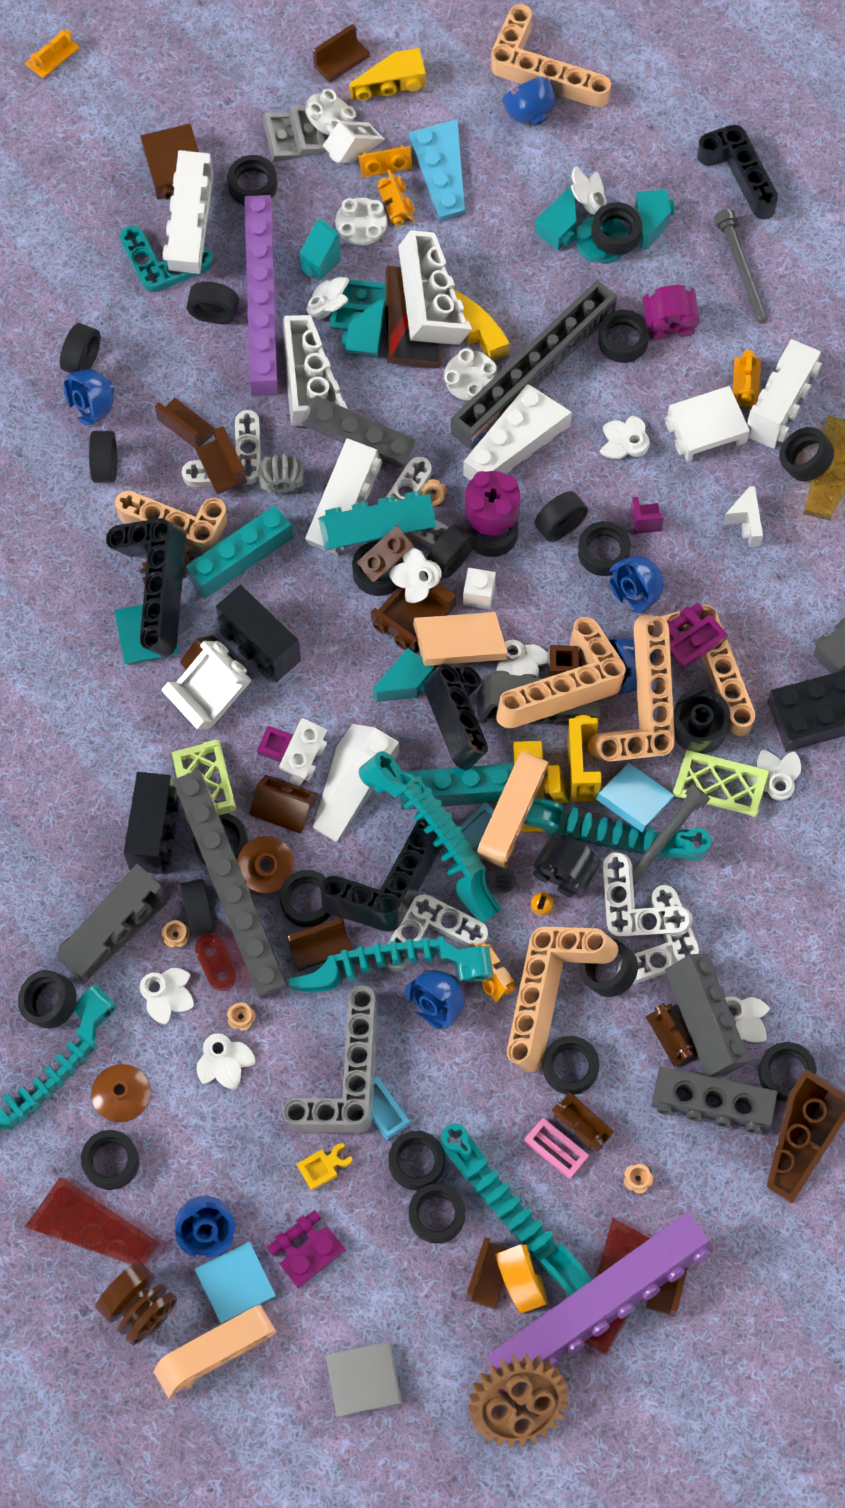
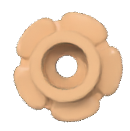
[420,479,447,506]
[161,920,190,948]
[227,1002,256,1031]
[624,1164,653,1193]

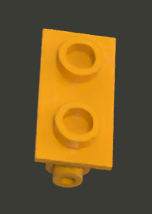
[25,29,80,79]
[357,145,412,178]
[377,170,415,226]
[732,350,761,407]
[470,942,516,1003]

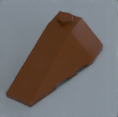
[767,1069,845,1203]

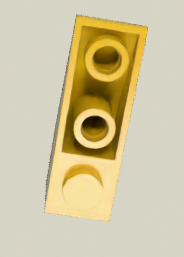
[349,48,426,101]

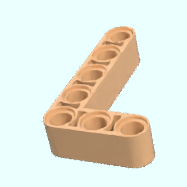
[491,4,611,108]
[648,605,755,736]
[588,615,675,761]
[496,617,626,728]
[507,927,618,1073]

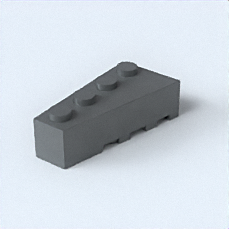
[477,671,600,725]
[56,864,167,984]

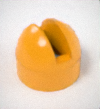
[531,892,554,916]

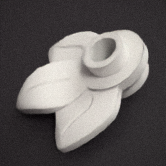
[571,166,607,215]
[306,277,349,320]
[600,416,650,459]
[389,548,441,603]
[496,640,548,678]
[746,750,801,801]
[140,968,194,1025]
[725,997,770,1043]
[197,1033,256,1090]

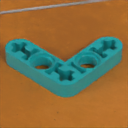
[120,226,213,293]

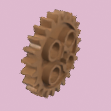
[468,1354,569,1448]

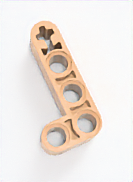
[115,491,228,554]
[477,751,549,869]
[154,1305,277,1399]

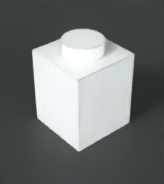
[463,568,496,610]

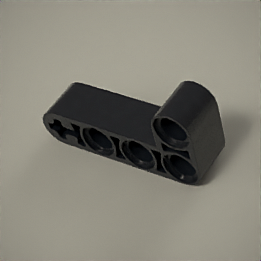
[697,125,778,220]
[423,663,488,770]

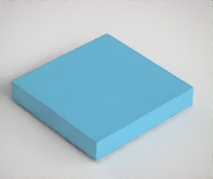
[596,763,675,832]
[195,1242,276,1325]

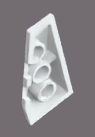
[313,724,400,843]

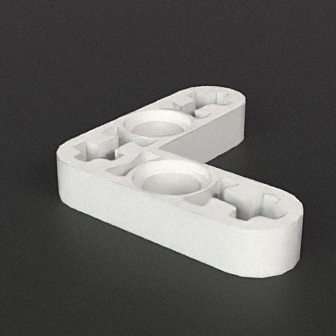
[182,410,261,487]
[386,457,448,548]
[603,852,693,937]
[617,885,699,984]
[385,894,488,972]

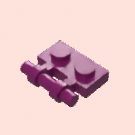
[667,603,728,670]
[266,1210,346,1288]

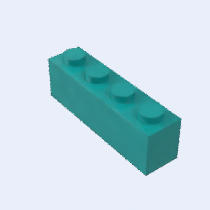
[318,491,437,551]
[186,505,293,599]
[400,763,513,810]

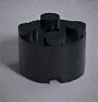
[673,689,730,754]
[533,833,601,898]

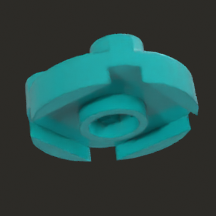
[576,216,628,264]

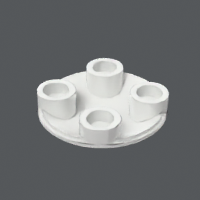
[306,89,356,135]
[335,198,388,245]
[444,348,498,400]

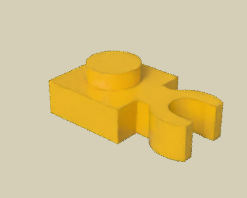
[544,765,569,804]
[296,1143,353,1192]

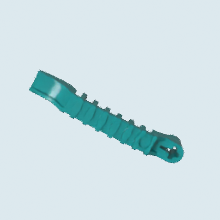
[359,751,501,923]
[523,797,711,862]
[288,936,494,993]
[0,985,117,1130]
[441,1123,592,1296]

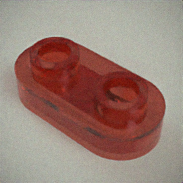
[195,934,237,991]

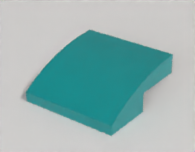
[330,279,386,334]
[114,604,180,664]

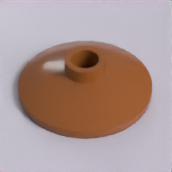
[237,836,295,894]
[91,1064,150,1122]

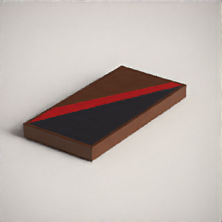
[385,265,441,368]

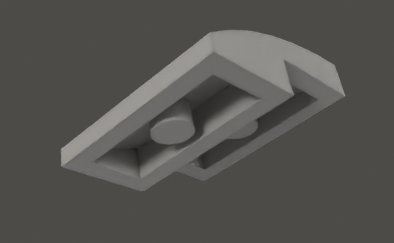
[262,106,326,162]
[326,1342,402,1418]

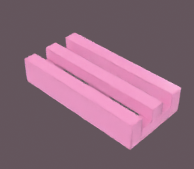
[524,1118,589,1179]

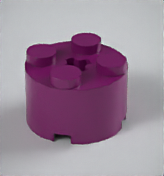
[642,285,700,340]
[465,471,520,535]

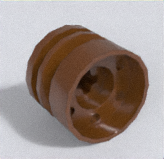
[95,1261,178,1346]

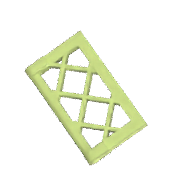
[172,740,236,822]
[673,750,769,817]

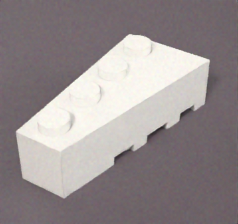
[163,150,213,274]
[398,230,472,345]
[282,315,347,427]
[747,339,822,449]
[463,384,572,480]
[305,438,383,556]

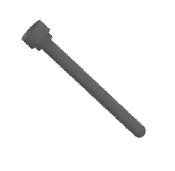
[714,209,767,324]
[613,784,711,901]

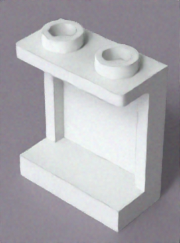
[665,386,750,462]
[161,641,252,729]

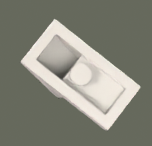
[724,486,763,548]

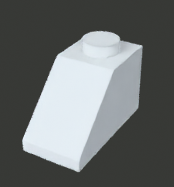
[323,121,385,164]

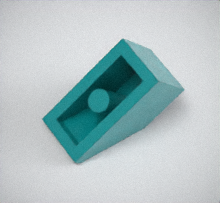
[535,187,576,251]
[635,189,675,250]
[299,218,341,281]
[342,300,386,358]
[372,648,434,702]

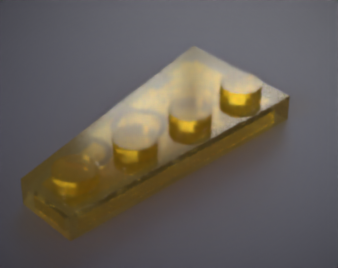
[803,415,845,521]

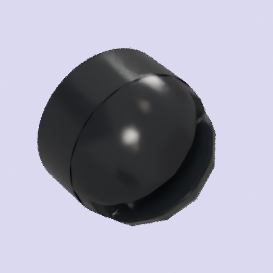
[493,869,516,893]

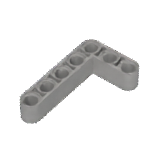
[282,985,379,1133]

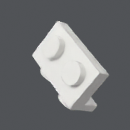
[279,718,327,787]

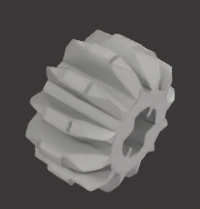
[258,454,304,494]

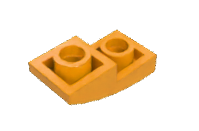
[495,1245,549,1314]

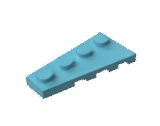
[408,119,465,221]

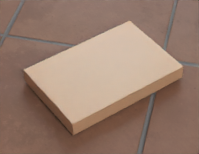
[413,612,507,666]

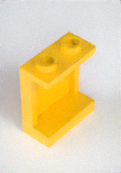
[567,715,601,802]

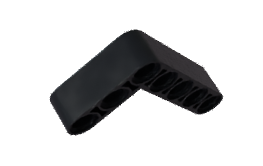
[106,518,186,657]
[320,819,442,932]

